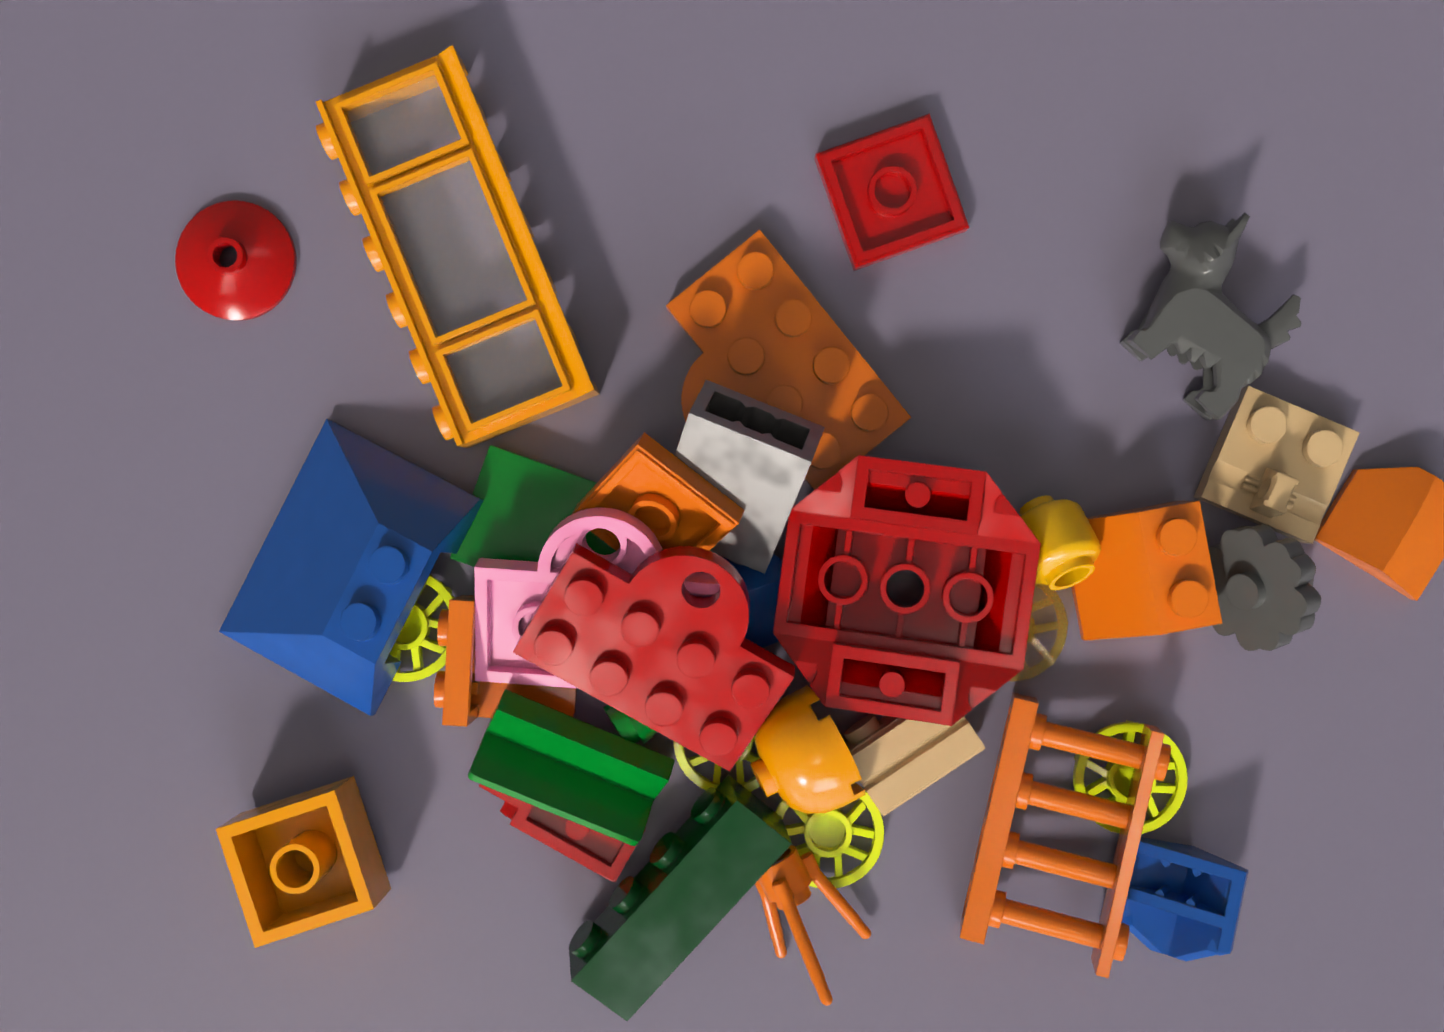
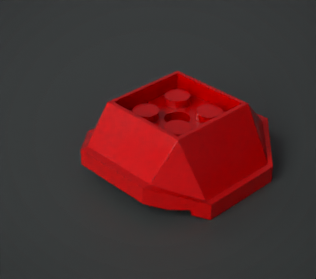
[773,455,1041,726]

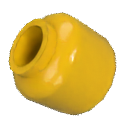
[1019,495,1101,590]

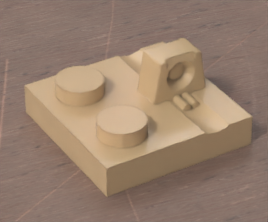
[1194,386,1360,544]

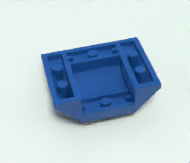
[219,419,484,716]

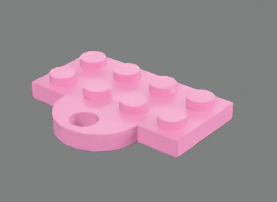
[474,508,720,688]

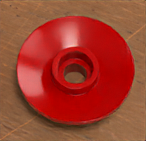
[175,200,296,321]

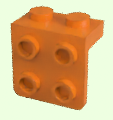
[434,595,577,727]

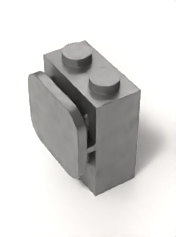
[675,380,825,574]

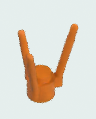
[755,845,871,1006]

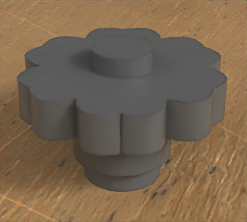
[1208,524,1321,651]

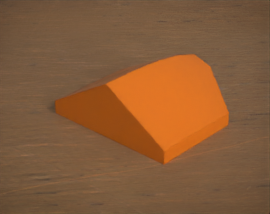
[1314,467,1444,601]

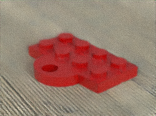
[513,543,795,772]

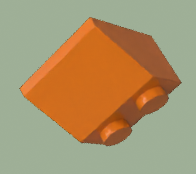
[1072,501,1222,640]

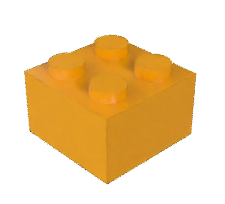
[216,776,391,948]

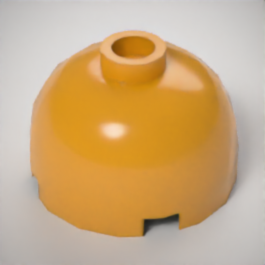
[750,685,866,814]

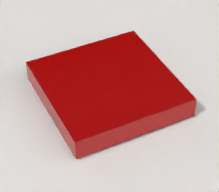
[814,113,969,271]

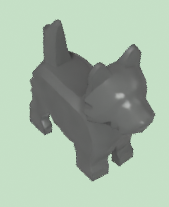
[1120,213,1301,420]

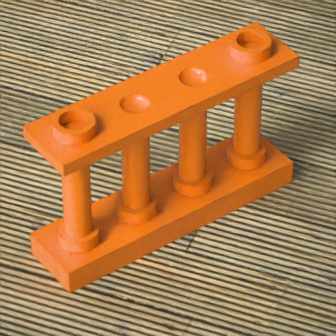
[959,692,1171,978]

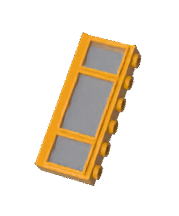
[316,45,599,448]

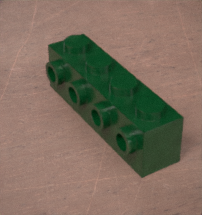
[569,775,792,1021]

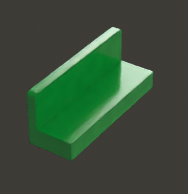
[468,689,675,846]

